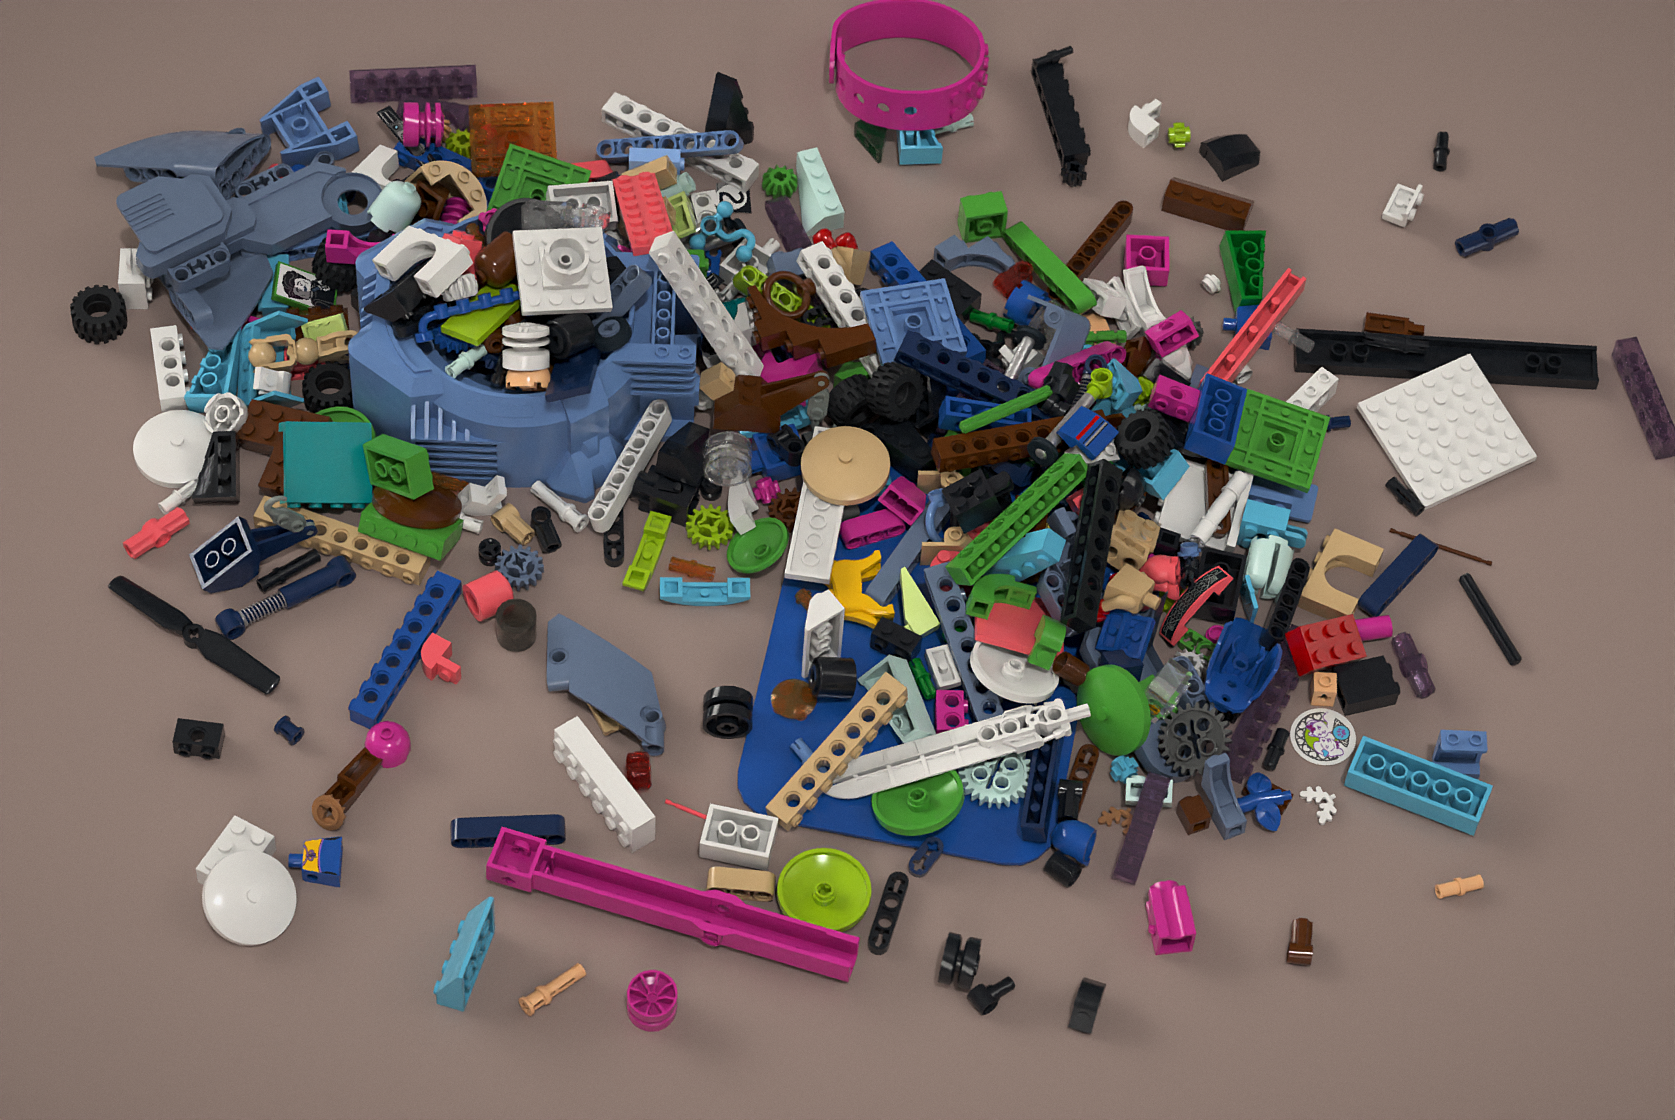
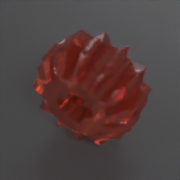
[626,751,652,790]

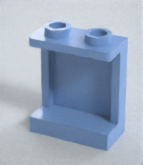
[1432,730,1488,779]

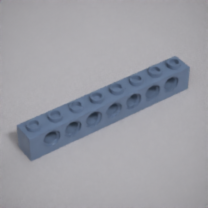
[924,561,1007,722]

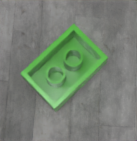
[363,434,434,499]

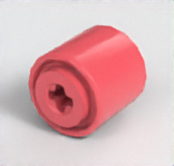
[462,570,514,622]

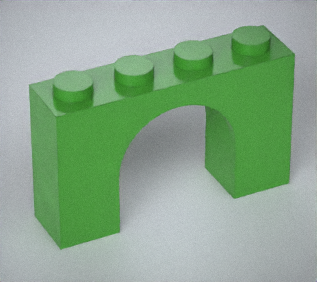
[358,502,464,561]

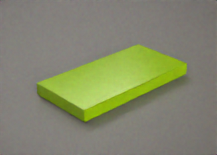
[441,283,521,346]

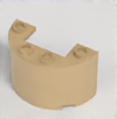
[405,161,487,223]

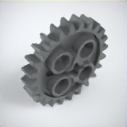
[1158,702,1233,777]

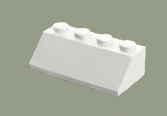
[801,589,845,679]

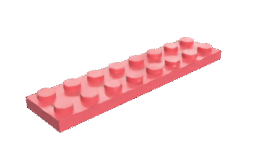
[612,172,673,256]

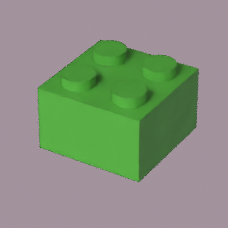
[957,191,1008,243]

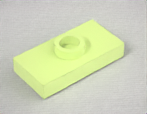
[301,313,348,341]

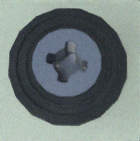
[594,316,632,351]

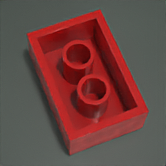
[1285,614,1367,677]

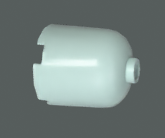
[367,181,421,234]

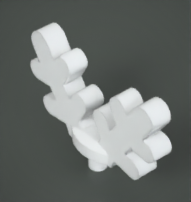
[1300,786,1337,826]

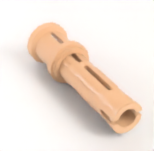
[519,963,586,1016]

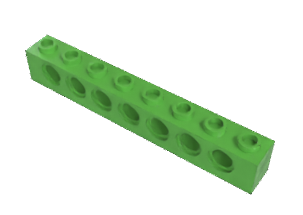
[945,453,1088,586]

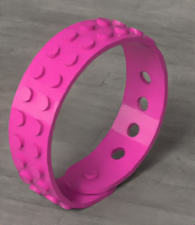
[829,0,989,131]

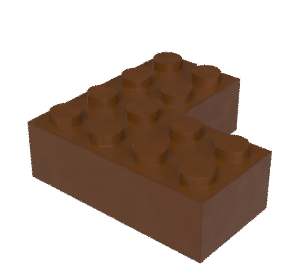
[237,399,333,507]

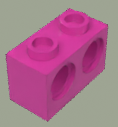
[935,690,969,734]

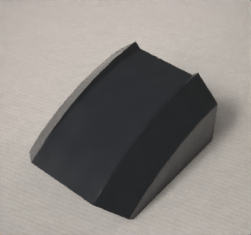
[1199,134,1260,182]

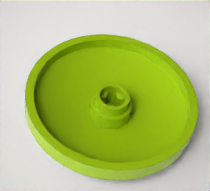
[777,848,871,932]

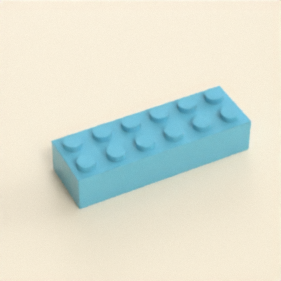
[1344,736,1493,836]

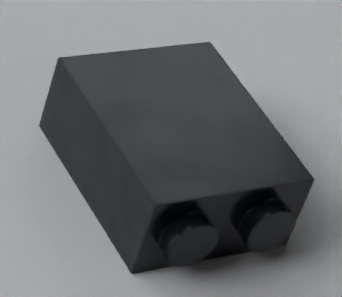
[1331,655,1400,716]

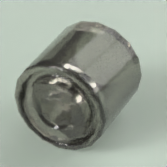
[496,598,537,652]

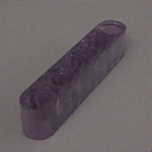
[1113,771,1171,885]

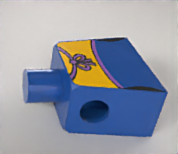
[288,836,343,887]

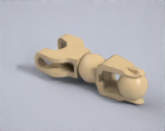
[248,330,358,373]

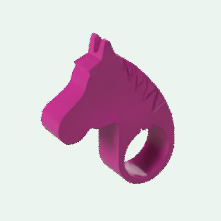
[751,344,823,406]

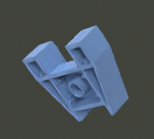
[260,76,360,167]

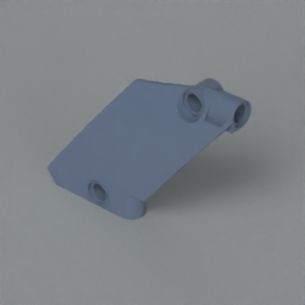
[547,613,666,756]

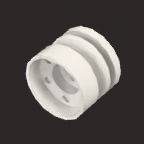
[502,323,550,371]

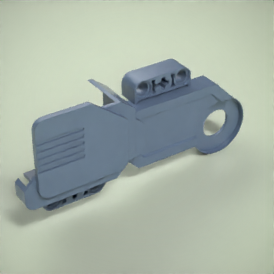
[116,162,382,293]

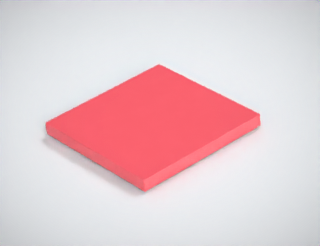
[975,597,1064,662]

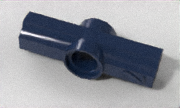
[1455,218,1519,257]

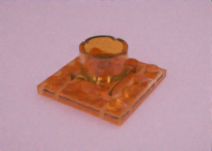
[468,102,557,177]

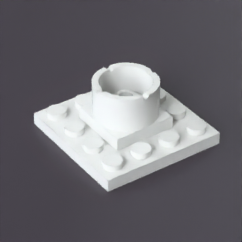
[512,227,613,316]

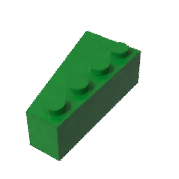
[1219,230,1266,315]

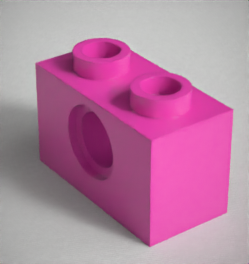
[1145,310,1199,358]
[1148,375,1200,423]

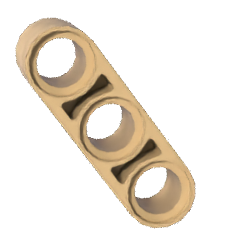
[706,867,776,902]

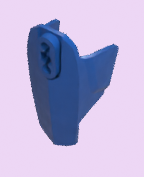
[1205,617,1283,713]

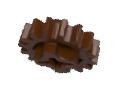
[768,487,802,533]

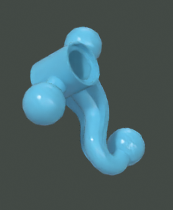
[689,201,756,262]

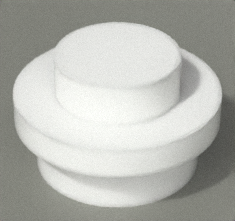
[1201,274,1221,294]

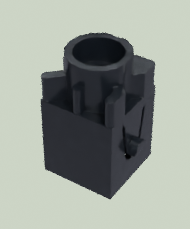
[631,464,701,527]

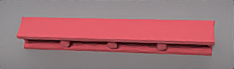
[1199,268,1307,386]

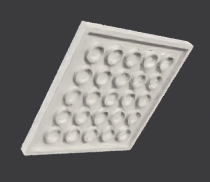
[1357,354,1537,511]

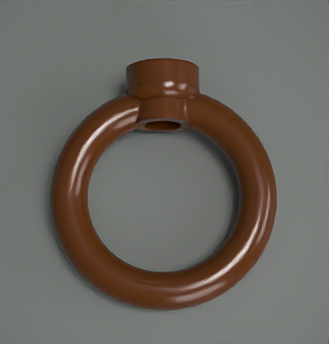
[762,271,816,320]

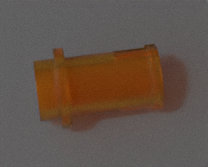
[795,588,812,612]

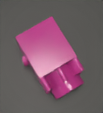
[1146,880,1196,955]

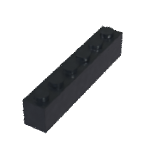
[1031,58,1091,168]

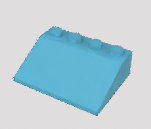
[433,896,495,1012]

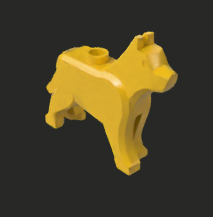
[824,550,895,629]

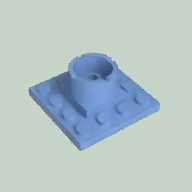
[860,278,967,366]

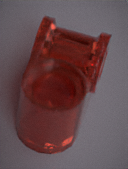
[993,261,1033,300]

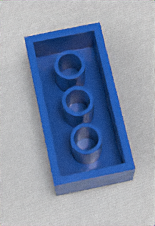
[1184,373,1247,465]

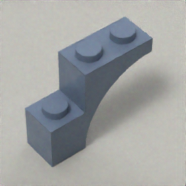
[933,234,1015,280]
[1201,753,1247,841]

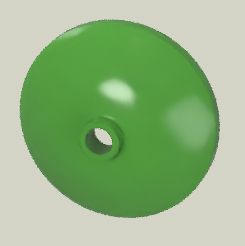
[727,517,789,573]

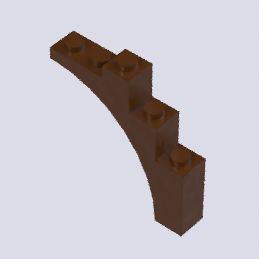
[745,285,876,368]

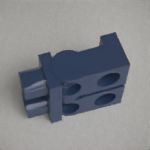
[983,459,1042,487]

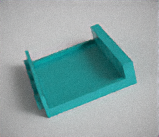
[279,421,372,508]

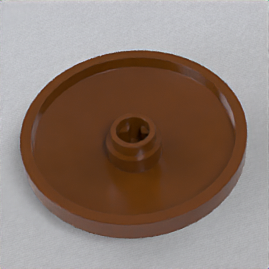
[372,483,462,529]

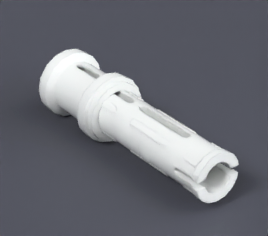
[530,480,589,533]

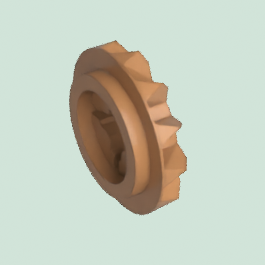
[312,794,347,831]

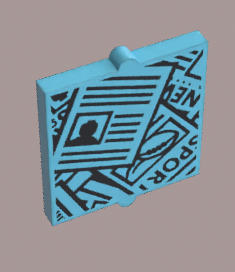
[1240,575,1259,623]

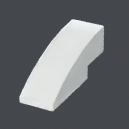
[728,467,759,535]

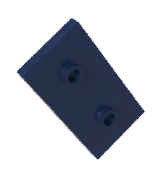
[545,345,602,402]

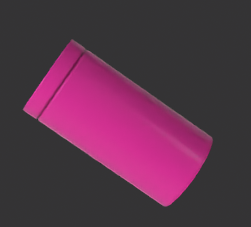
[1355,615,1393,641]

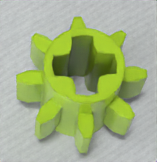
[1168,122,1191,148]

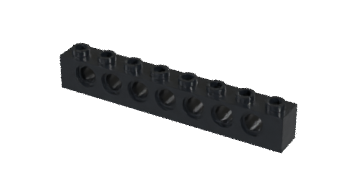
[1060,459,1123,633]

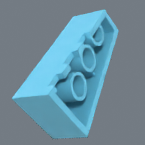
[184,329,242,413]

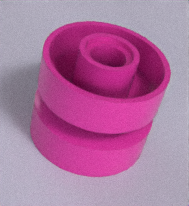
[627,970,678,1032]

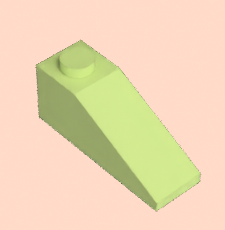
[900,567,940,638]

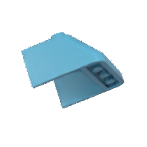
[237,311,308,408]

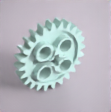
[958,752,1031,809]

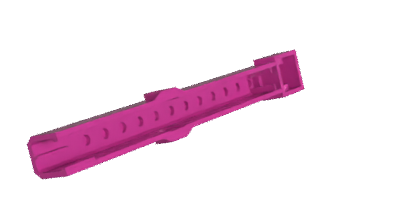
[486,827,860,982]

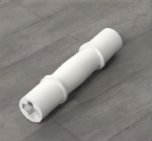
[1189,471,1250,547]

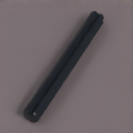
[1459,573,1522,666]

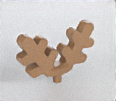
[1098,807,1140,842]

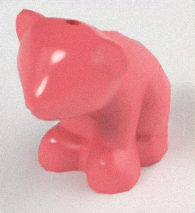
[1138,555,1182,612]

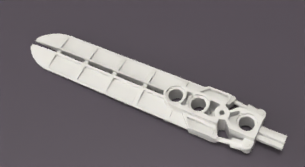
[825,698,1091,799]

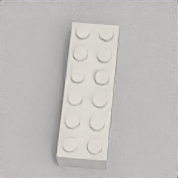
[553,716,656,853]

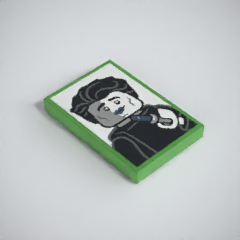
[271,261,337,310]

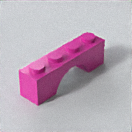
[325,229,395,264]

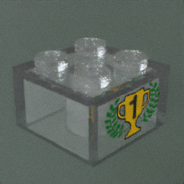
[1144,658,1193,724]

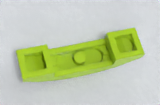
[622,511,672,591]

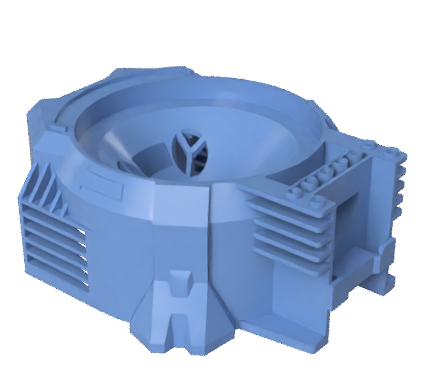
[348,215,702,503]

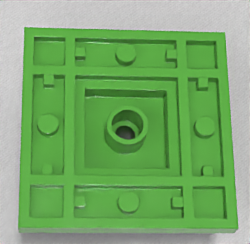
[487,143,592,211]
[1225,389,1330,493]

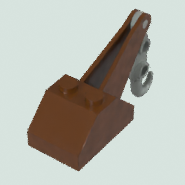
[713,370,837,433]

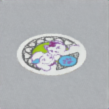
[1290,708,1356,765]

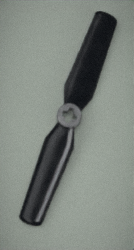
[108,576,280,694]

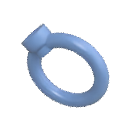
[925,488,948,542]

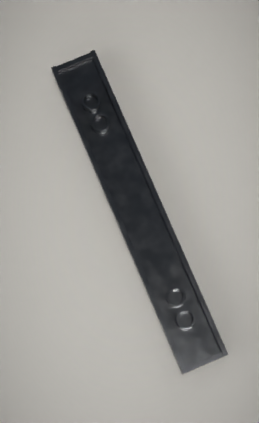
[1294,328,1599,390]

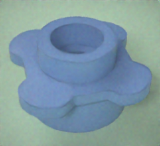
[1177,542,1202,559]

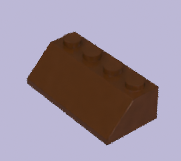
[1162,177,1255,231]

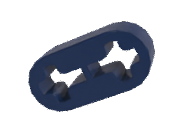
[908,837,944,878]

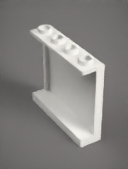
[1153,459,1254,553]

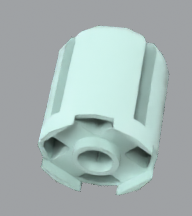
[1242,535,1294,599]

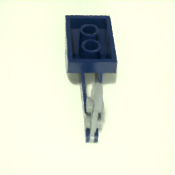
[189,496,318,593]

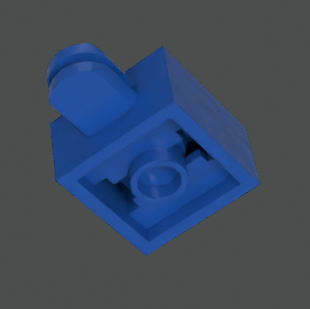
[738,423,802,481]

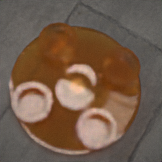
[771,679,817,721]

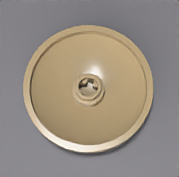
[801,426,890,506]

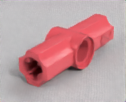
[123,507,190,559]

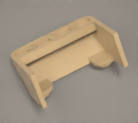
[917,471,973,565]

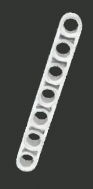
[588,399,672,533]

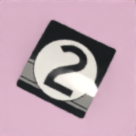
[716,182,752,214]

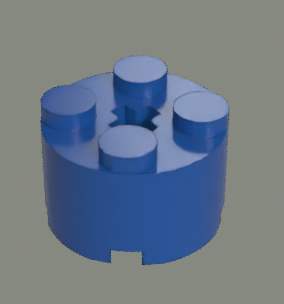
[1003,280,1052,329]

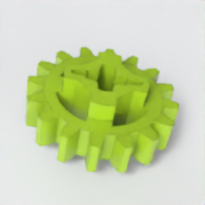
[686,504,734,550]

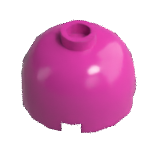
[364,721,411,768]

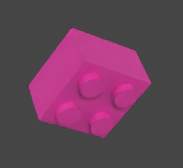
[1124,234,1169,286]

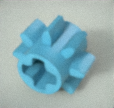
[1110,755,1139,784]

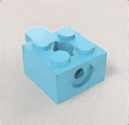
[1236,499,1308,549]

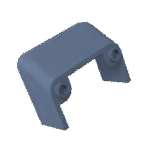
[1002,294,1091,389]

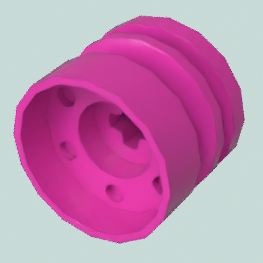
[403,102,444,147]

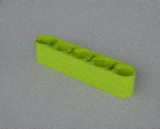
[733,265,830,328]

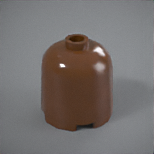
[474,231,517,288]

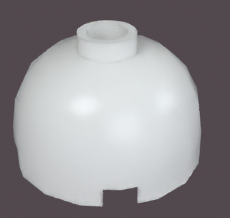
[203,392,248,433]

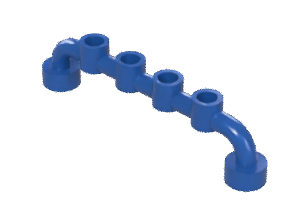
[415,287,533,343]

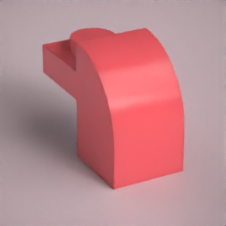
[421,632,461,685]

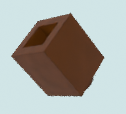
[1176,794,1211,835]

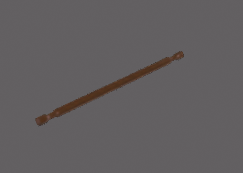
[1390,528,1492,566]

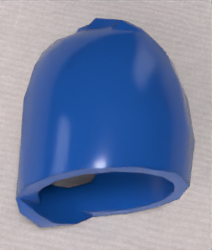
[1051,820,1097,866]

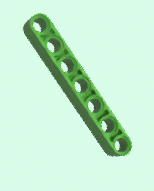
[1002,221,1097,315]

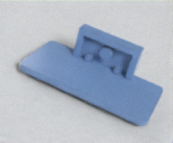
[1231,468,1318,523]

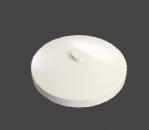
[133,410,212,488]
[970,641,1059,703]
[202,850,296,946]

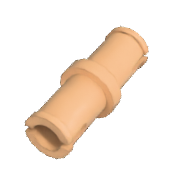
[1435,875,1484,899]

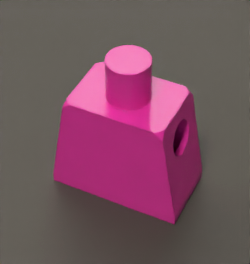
[878,476,926,526]

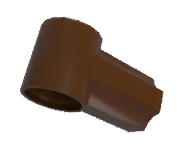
[1287,918,1313,966]

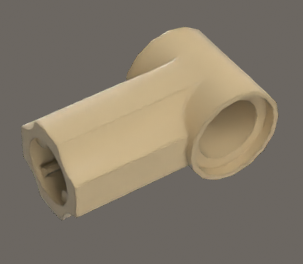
[490,503,535,546]

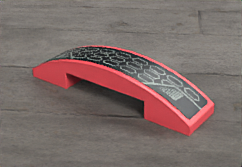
[1159,566,1234,646]

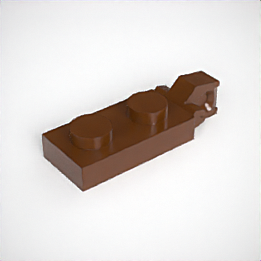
[1364,312,1425,336]

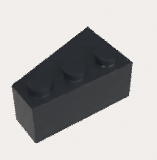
[191,431,240,504]

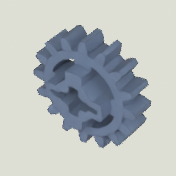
[495,544,544,591]

